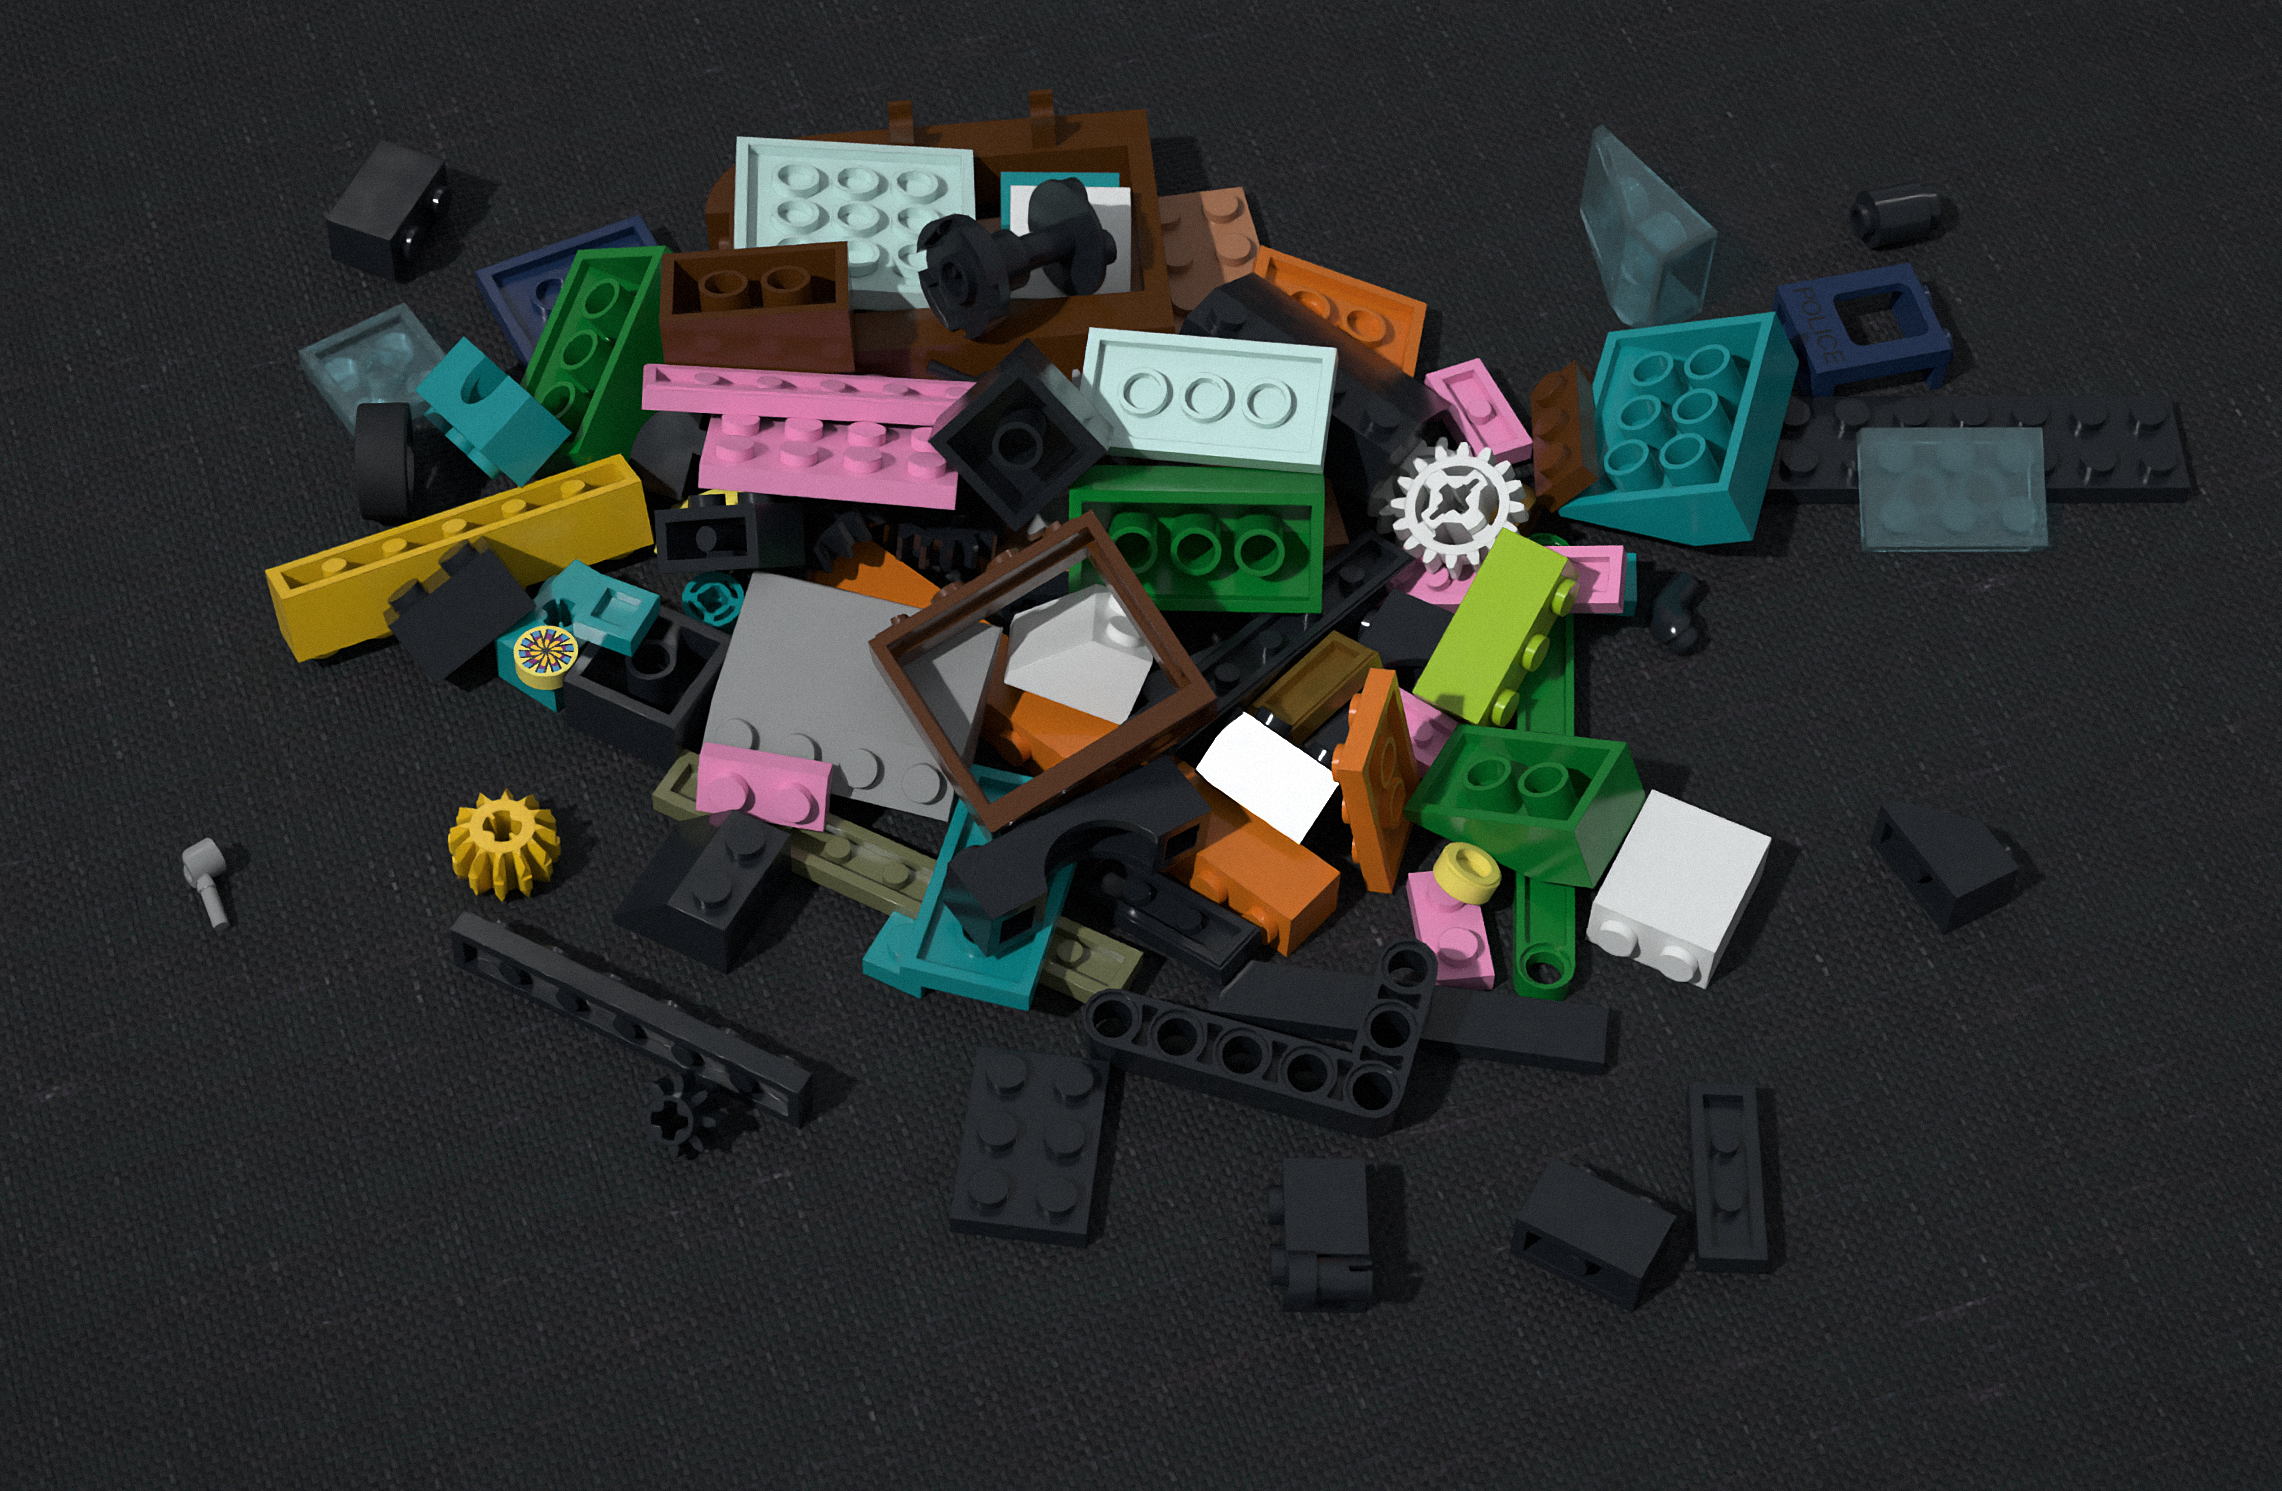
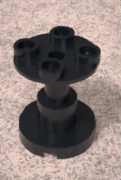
[916,177,1117,339]

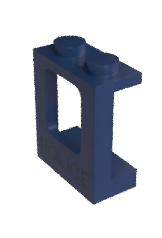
[1771,263,1954,397]

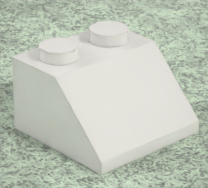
[1004,584,1153,725]

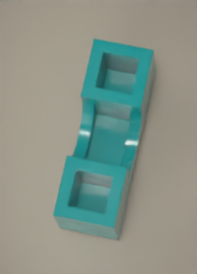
[415,336,572,488]

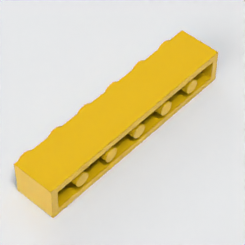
[265,453,654,663]

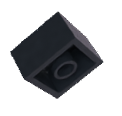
[928,338,1115,532]
[562,605,732,771]

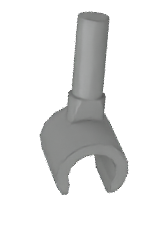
[182,838,230,931]

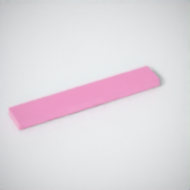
[642,363,977,426]

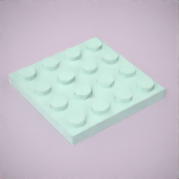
[733,136,975,312]

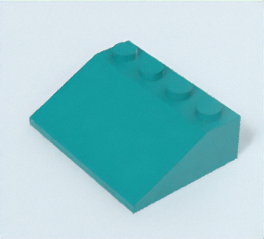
[1557,312,1799,546]

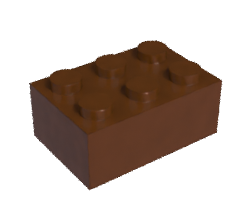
[659,241,855,374]

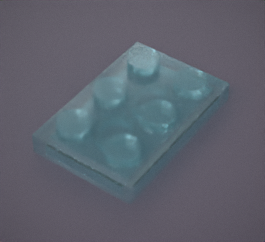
[1857,427,2048,552]

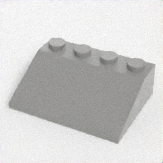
[701,569,1003,822]

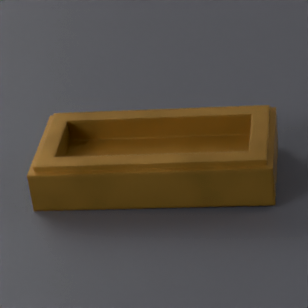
[1247,630,1384,744]

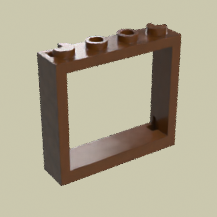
[868,509,1217,842]

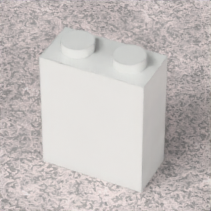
[1585,789,1772,989]

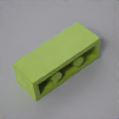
[1412,527,1580,728]

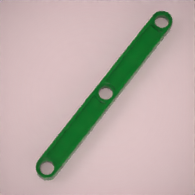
[1513,533,1575,1002]

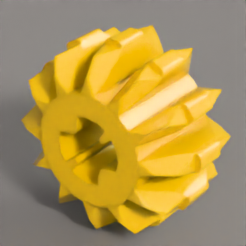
[448,788,561,902]

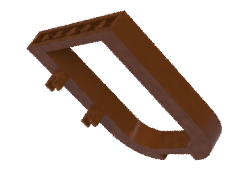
[705,89,1175,383]

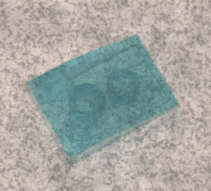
[1580,125,1718,329]

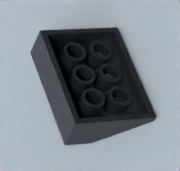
[1178,272,1452,504]

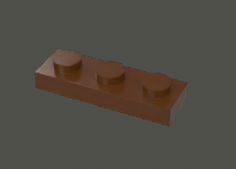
[1530,359,1599,513]

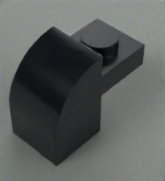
[628,410,712,500]

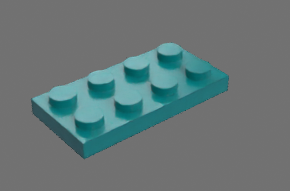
[899,764,1078,1012]

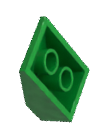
[1403,724,1647,888]

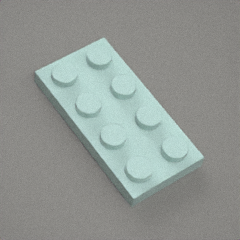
[1080,327,1339,474]

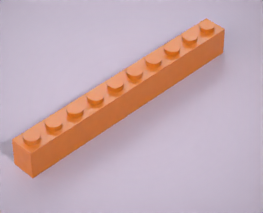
[811,540,1341,957]

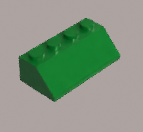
[520,245,673,479]
[1069,465,1325,613]

